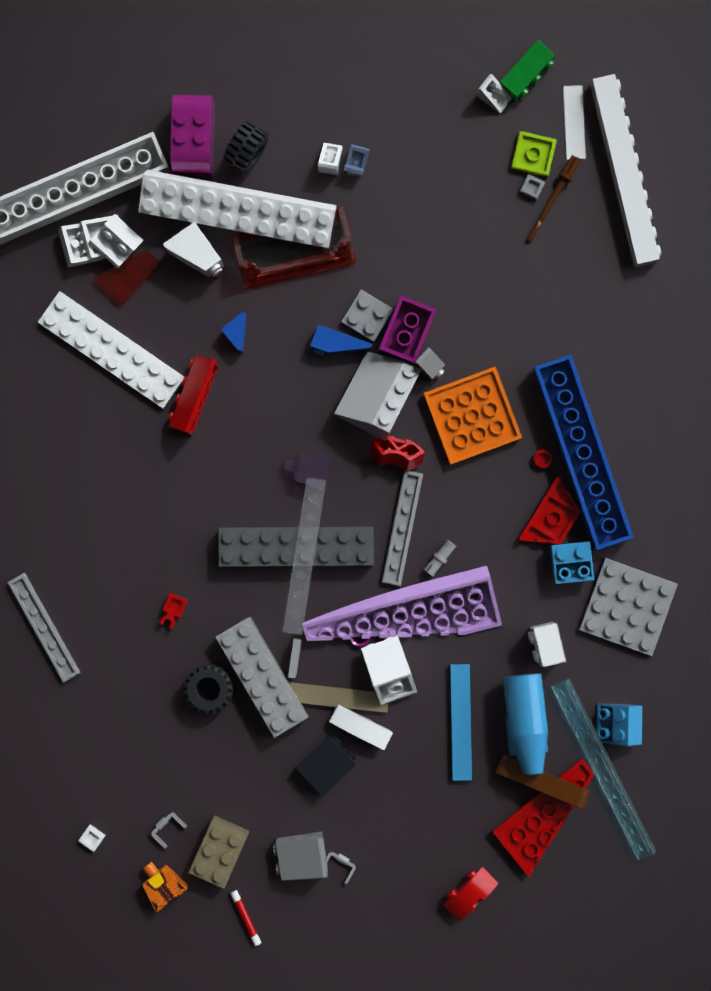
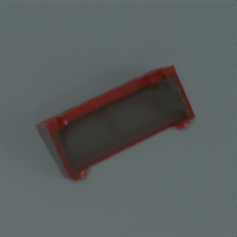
[231,205,356,289]

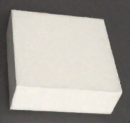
[78,824,106,852]

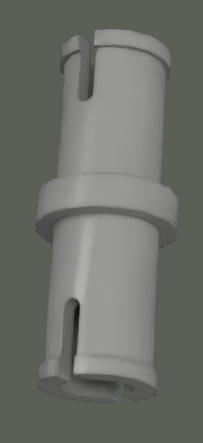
[424,539,457,577]

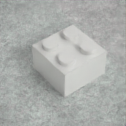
[528,622,566,667]

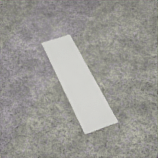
[563,86,586,159]

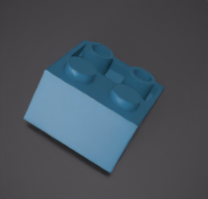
[549,542,594,584]
[597,704,642,746]

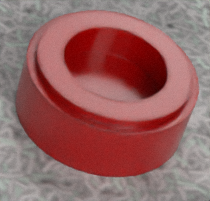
[533,449,553,469]

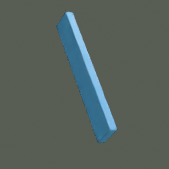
[450,664,472,781]

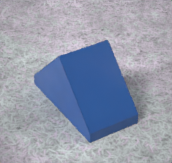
[221,312,247,353]

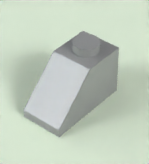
[415,347,445,381]

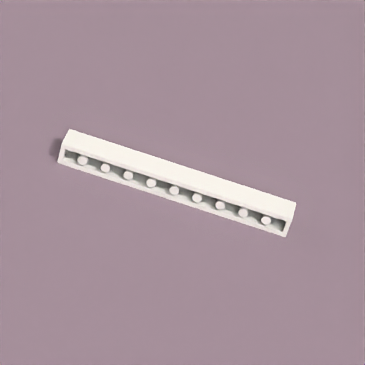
[590,74,661,267]

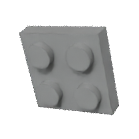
[341,289,394,342]

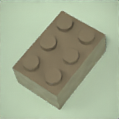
[189,815,249,888]

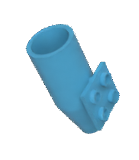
[503,674,548,775]

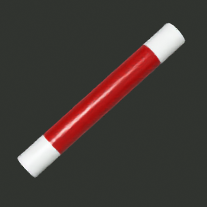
[230,890,261,946]

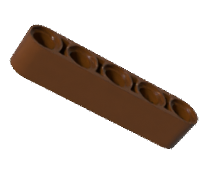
[495,755,591,810]

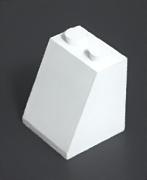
[163,222,224,277]
[361,636,417,705]

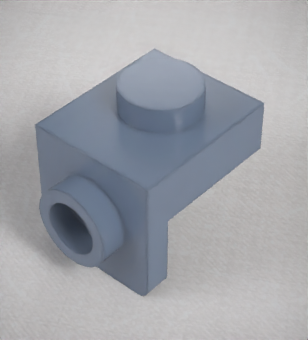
[344,144,370,176]

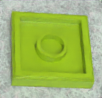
[511,131,557,178]

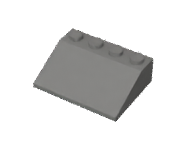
[334,352,421,441]

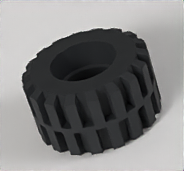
[223,121,269,175]
[184,664,234,714]

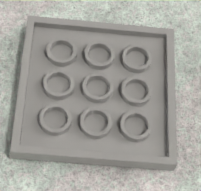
[579,558,678,656]

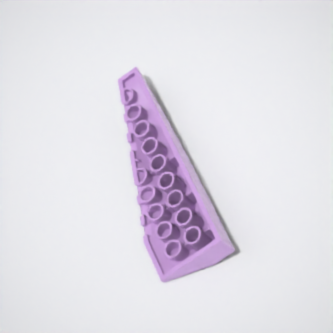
[302,566,502,641]

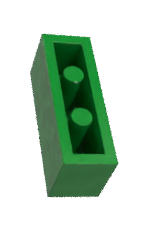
[500,40,555,102]

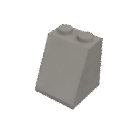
[273,831,328,880]

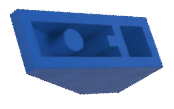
[310,324,372,356]

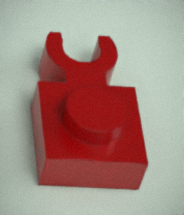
[160,593,188,629]

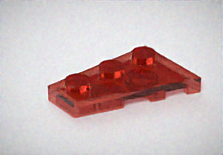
[94,249,161,305]

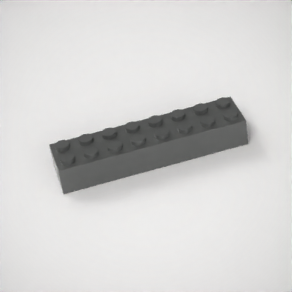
[219,527,374,566]

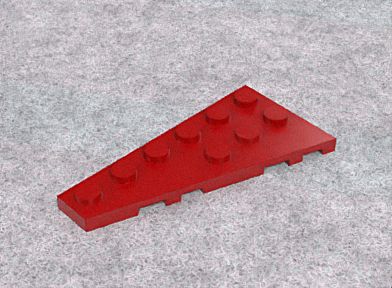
[492,758,594,877]

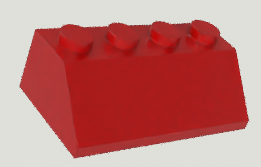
[168,355,219,435]

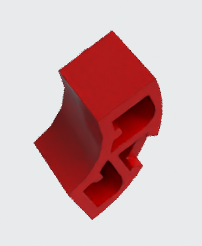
[369,436,425,472]
[443,867,498,921]

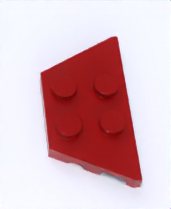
[518,476,581,544]

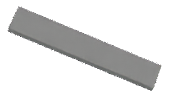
[382,471,423,586]
[7,573,81,683]

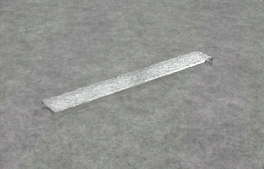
[283,477,326,635]

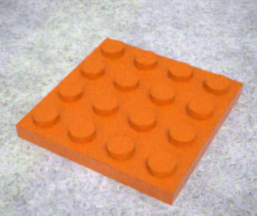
[423,367,522,465]

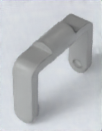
[151,812,187,849]
[325,852,356,885]

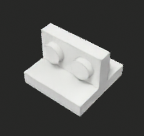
[89,214,143,268]

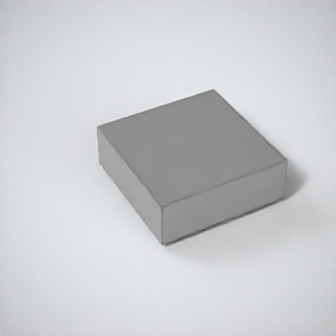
[519,174,545,201]

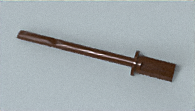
[526,155,581,243]

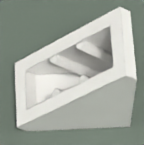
[477,74,512,113]
[318,143,342,175]

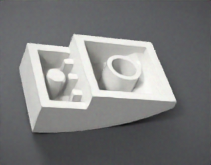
[58,215,118,267]

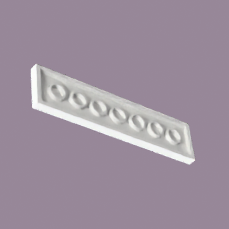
[38,291,184,409]

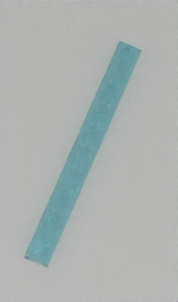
[551,678,656,860]

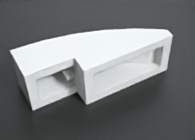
[329,704,393,750]

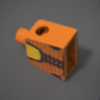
[142,861,188,912]

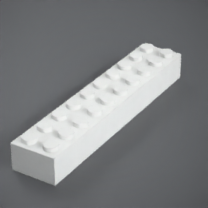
[0,132,171,245]
[138,170,336,248]

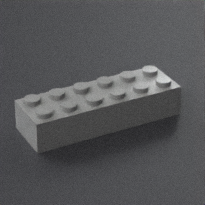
[216,617,309,738]

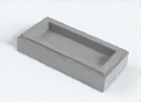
[288,638,302,678]

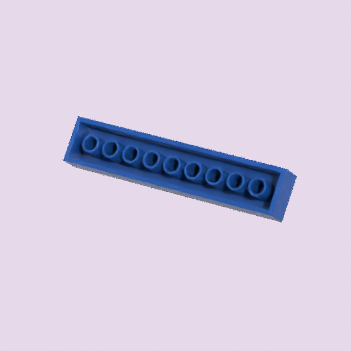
[532,355,634,550]

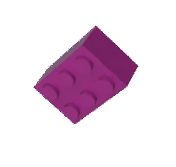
[379,296,436,365]

